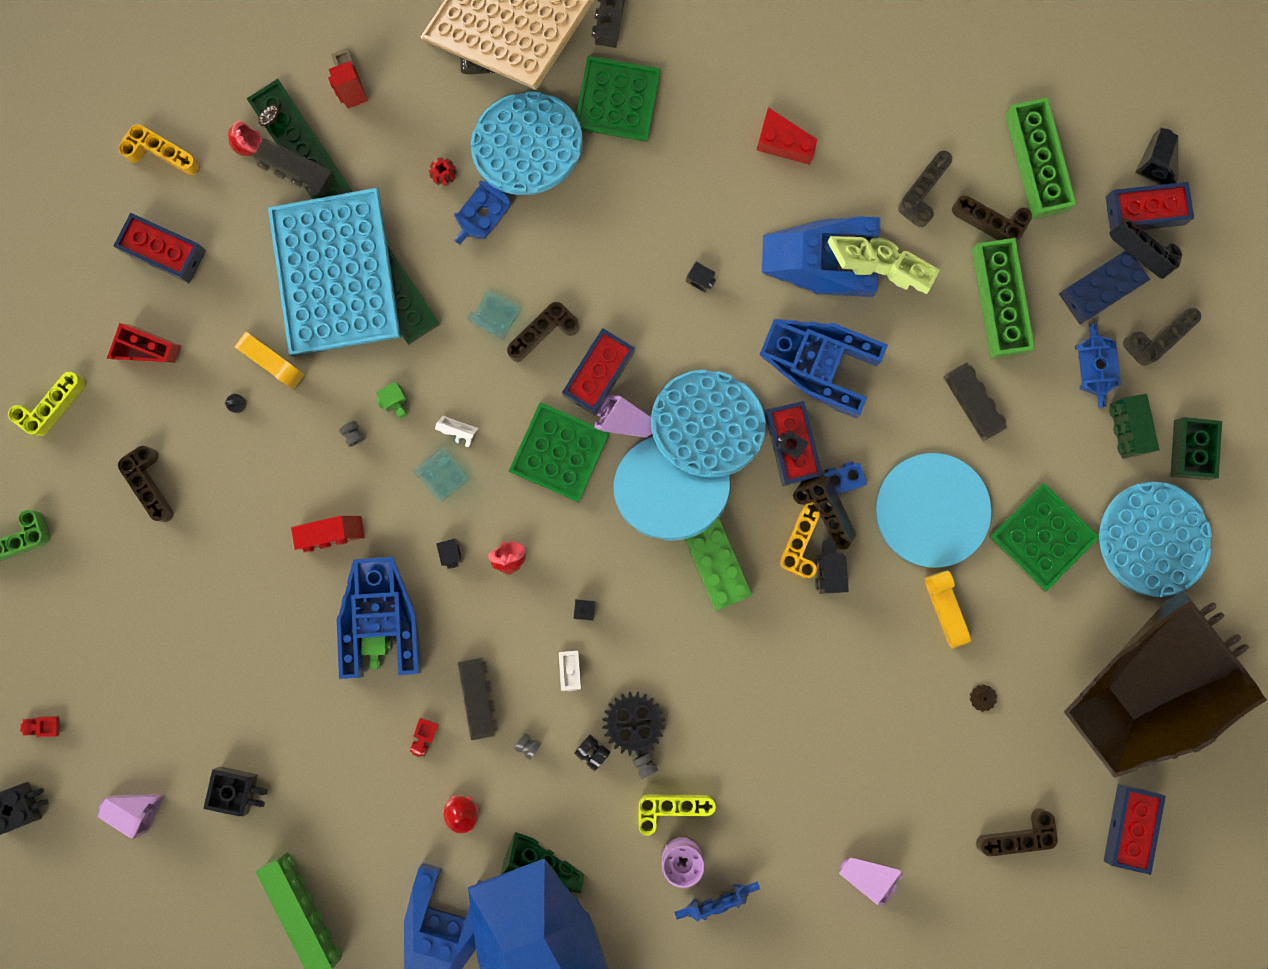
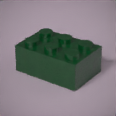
[1109,394,1160,459]
[1170,417,1222,481]

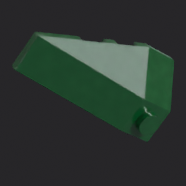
[501,832,584,893]

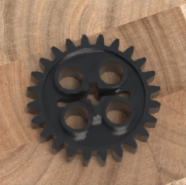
[602,691,665,756]

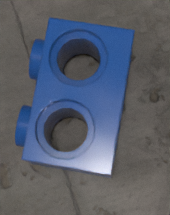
[823,461,867,494]

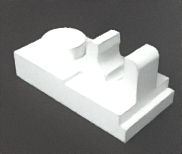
[435,416,478,447]
[559,651,581,691]

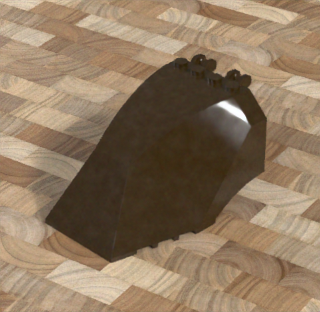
[1064,590,1267,778]

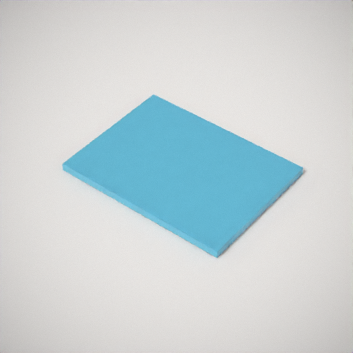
[268,188,401,356]

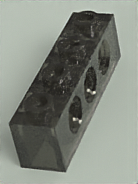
[591,0,625,48]

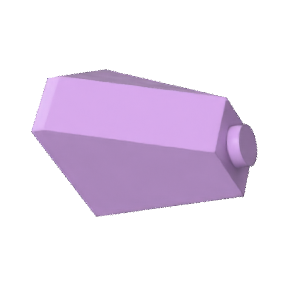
[594,394,652,438]
[97,794,164,839]
[839,857,904,907]

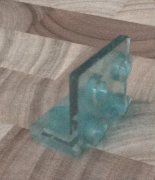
[467,290,521,340]
[413,447,469,502]

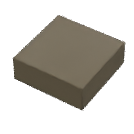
[331,48,356,68]

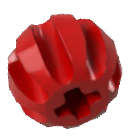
[429,157,457,186]

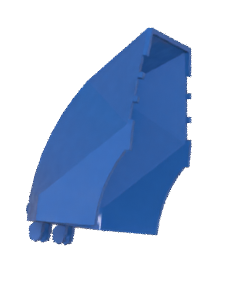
[468,859,609,969]

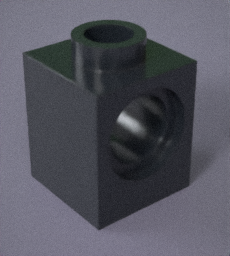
[686,261,716,293]
[776,430,809,461]
[436,539,463,569]
[573,599,596,621]

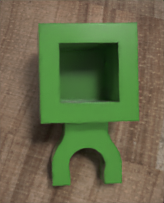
[375,381,408,419]
[361,636,392,669]

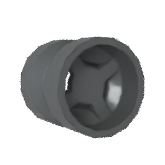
[339,421,365,447]
[514,733,541,760]
[632,752,658,779]

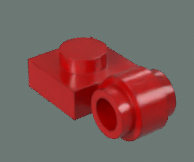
[20,716,59,737]
[409,718,439,758]

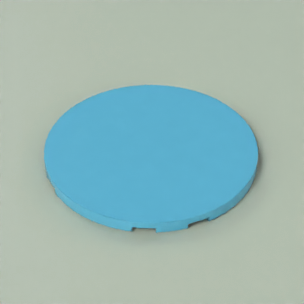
[471,91,583,195]
[651,370,766,478]
[614,437,730,541]
[875,453,991,568]
[1099,482,1212,597]

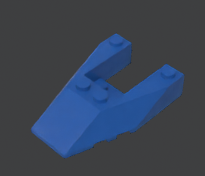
[762,216,880,297]
[759,319,888,418]
[337,557,422,679]
[404,863,483,969]

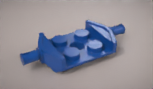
[454,181,511,245]
[1075,324,1121,408]
[674,881,760,922]

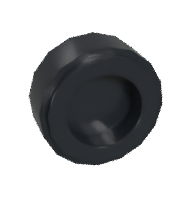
[225,394,246,413]

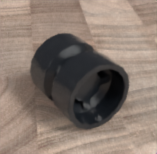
[574,734,611,772]

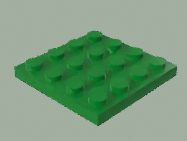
[576,56,661,142]
[508,402,610,503]
[989,483,1099,592]

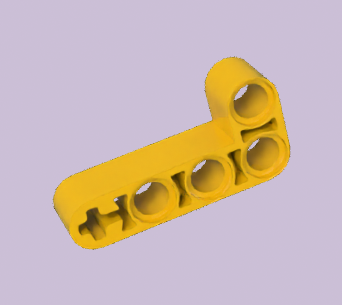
[119,124,199,175]
[234,332,305,390]
[779,502,820,579]
[925,571,971,649]

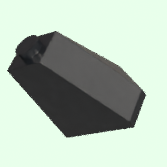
[1135,127,1178,185]

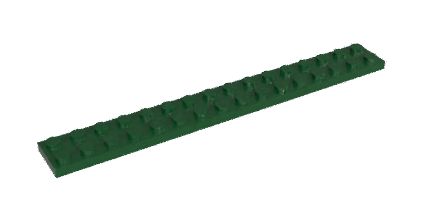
[246,79,440,345]

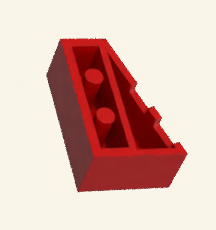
[328,61,368,109]
[756,107,818,165]
[106,323,182,363]
[291,515,365,553]

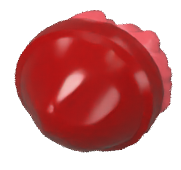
[228,121,264,156]
[488,541,526,575]
[443,795,479,833]

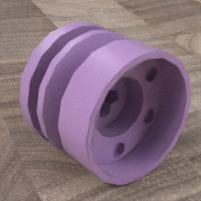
[662,837,704,888]

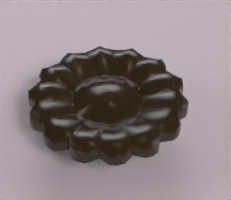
[258,104,280,127]
[970,684,997,712]

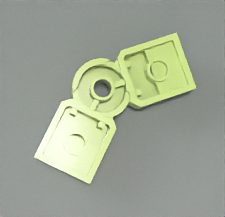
[828,236,940,294]

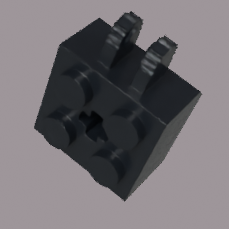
[814,538,849,594]
[203,767,268,817]
[0,782,49,835]

